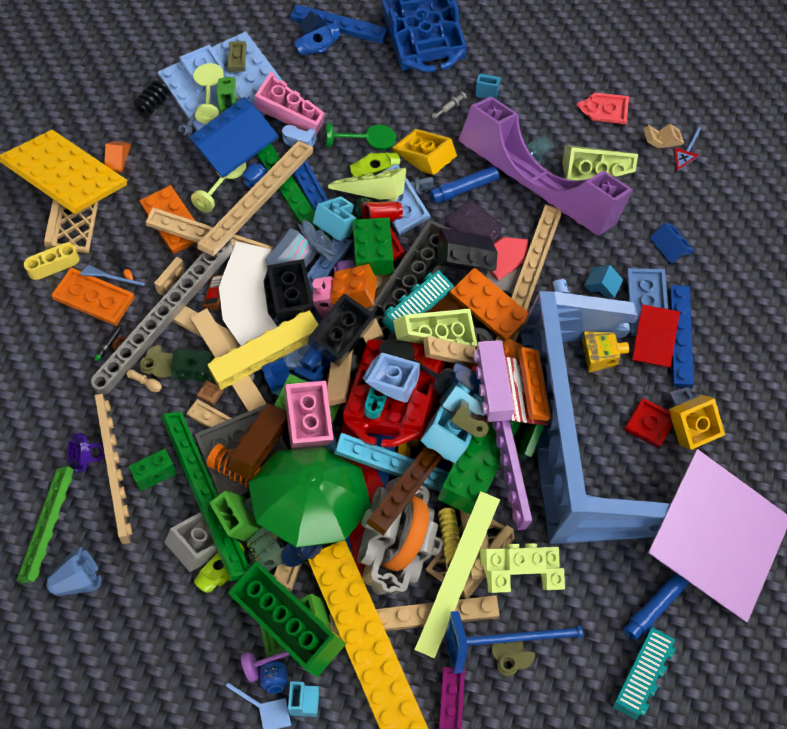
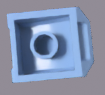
[363,353,420,402]

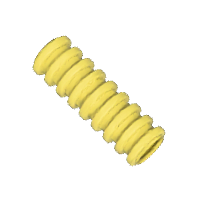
[438,508,460,564]

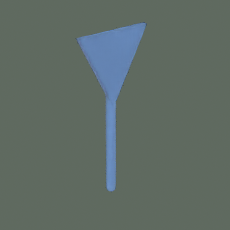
[80,265,145,286]

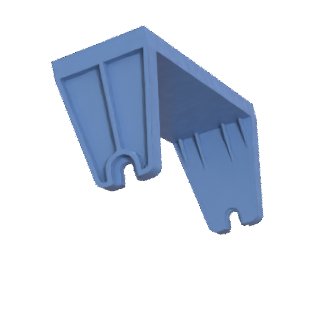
[520,291,671,544]

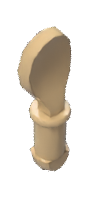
[127,369,162,392]

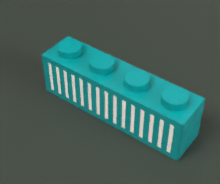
[382,270,454,336]
[612,627,676,720]

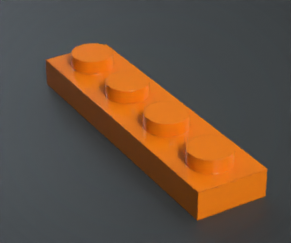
[518,347,551,421]

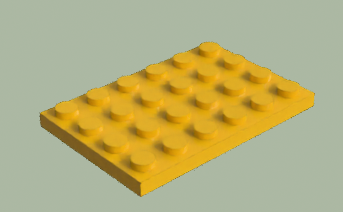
[0,130,127,214]

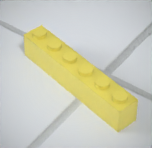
[207,310,319,390]

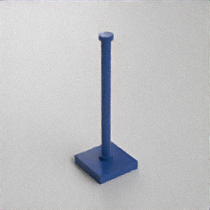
[445,611,583,674]

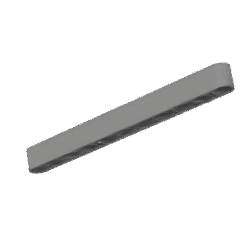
[91,239,233,395]

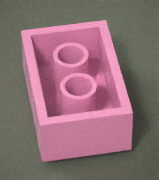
[284,381,333,449]

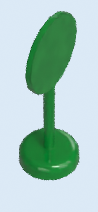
[325,123,396,150]

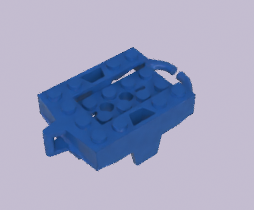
[381,0,467,73]

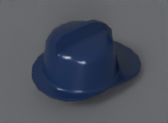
[281,543,323,567]

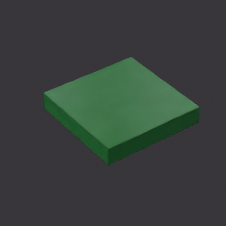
[516,423,544,458]

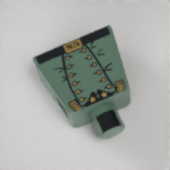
[245,527,287,570]

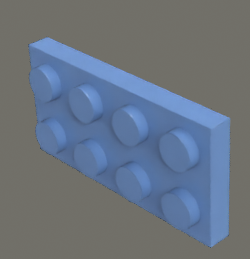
[627,268,668,336]

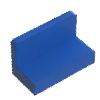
[650,223,695,264]

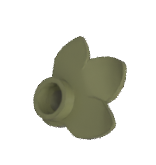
[139,345,177,378]
[492,641,535,676]

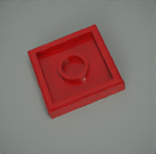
[624,398,673,449]

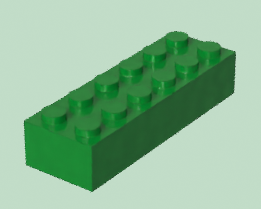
[438,414,521,515]
[228,561,346,678]

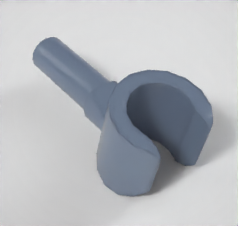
[178,112,195,135]

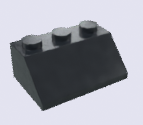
[437,228,498,273]

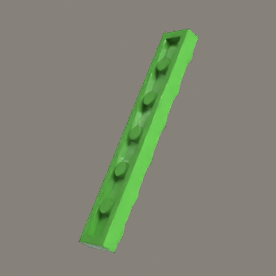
[16,466,74,584]

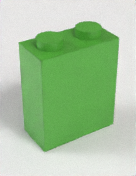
[210,491,262,541]

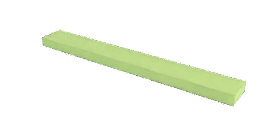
[415,491,500,658]

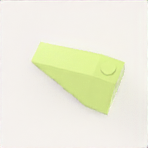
[562,145,638,180]
[328,168,406,201]

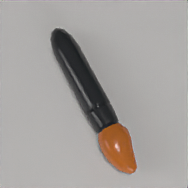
[109,249,133,280]

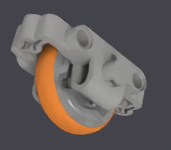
[358,477,443,595]

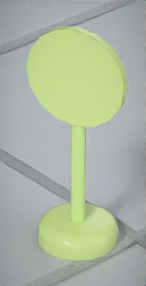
[193,63,224,124]
[191,163,247,213]

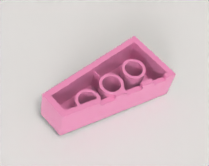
[254,72,325,135]

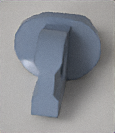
[409,177,434,195]

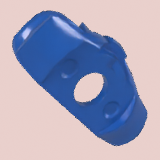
[295,24,340,55]

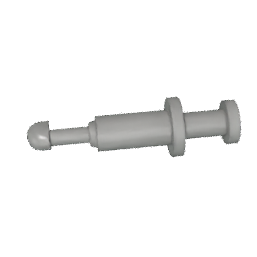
[432,91,467,119]

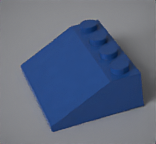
[189,96,279,178]

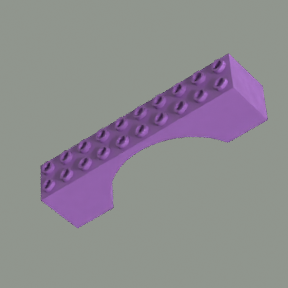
[458,97,633,236]

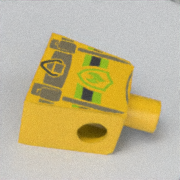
[582,331,629,373]

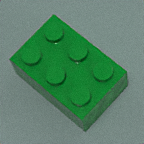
[353,218,394,275]

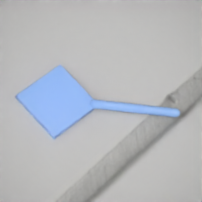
[226,683,291,729]

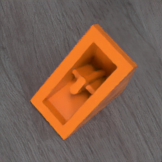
[105,141,131,173]

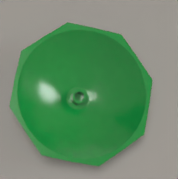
[248,446,371,548]

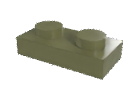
[228,41,247,72]

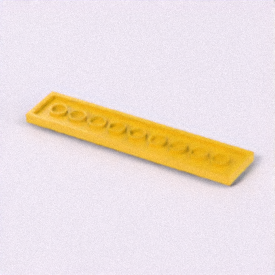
[308,541,428,729]

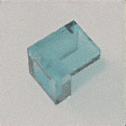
[527,135,554,164]

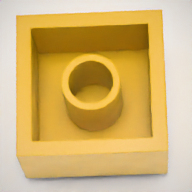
[669,395,725,450]

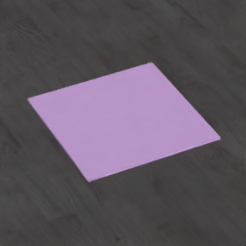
[648,449,787,623]

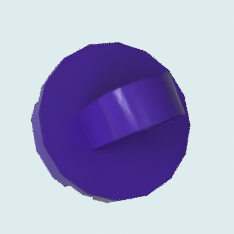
[67,433,105,473]

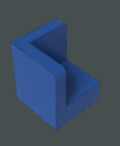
[262,358,290,391]

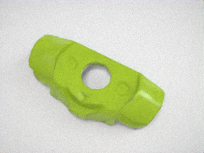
[350,153,400,179]
[194,542,245,593]

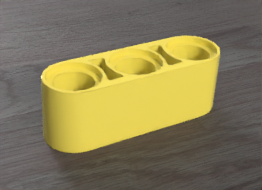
[24,243,79,280]

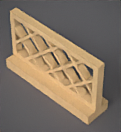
[44,199,99,253]
[426,519,515,599]

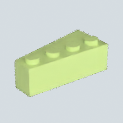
[393,309,477,347]

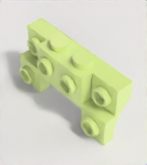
[480,543,565,593]

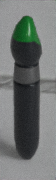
[94,325,123,361]

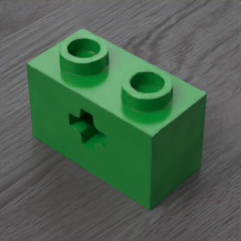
[128,449,177,492]

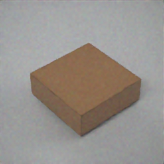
[197,380,224,406]

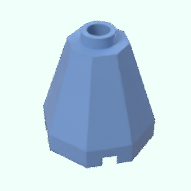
[46,547,102,596]

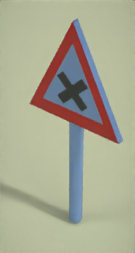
[675,127,701,172]

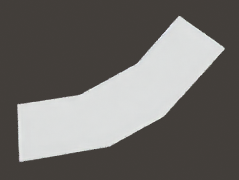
[219,241,277,346]

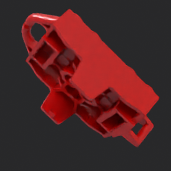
[343,340,445,447]

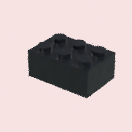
[267,259,315,325]
[308,293,376,367]

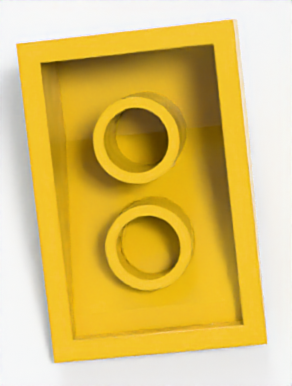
[392,129,457,175]

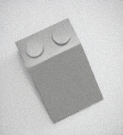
[165,512,218,572]

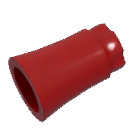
[362,201,403,222]

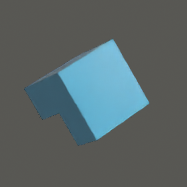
[288,681,319,717]

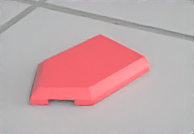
[576,93,629,124]
[490,237,528,281]

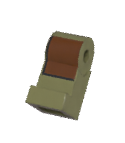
[450,399,488,437]

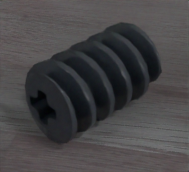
[134,80,171,118]

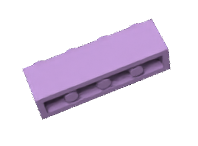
[473,340,514,422]

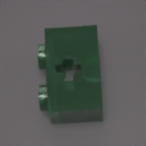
[171,350,214,382]

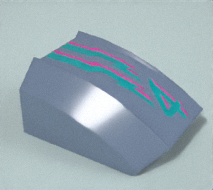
[265,228,318,267]

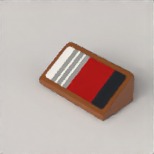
[202,274,224,311]

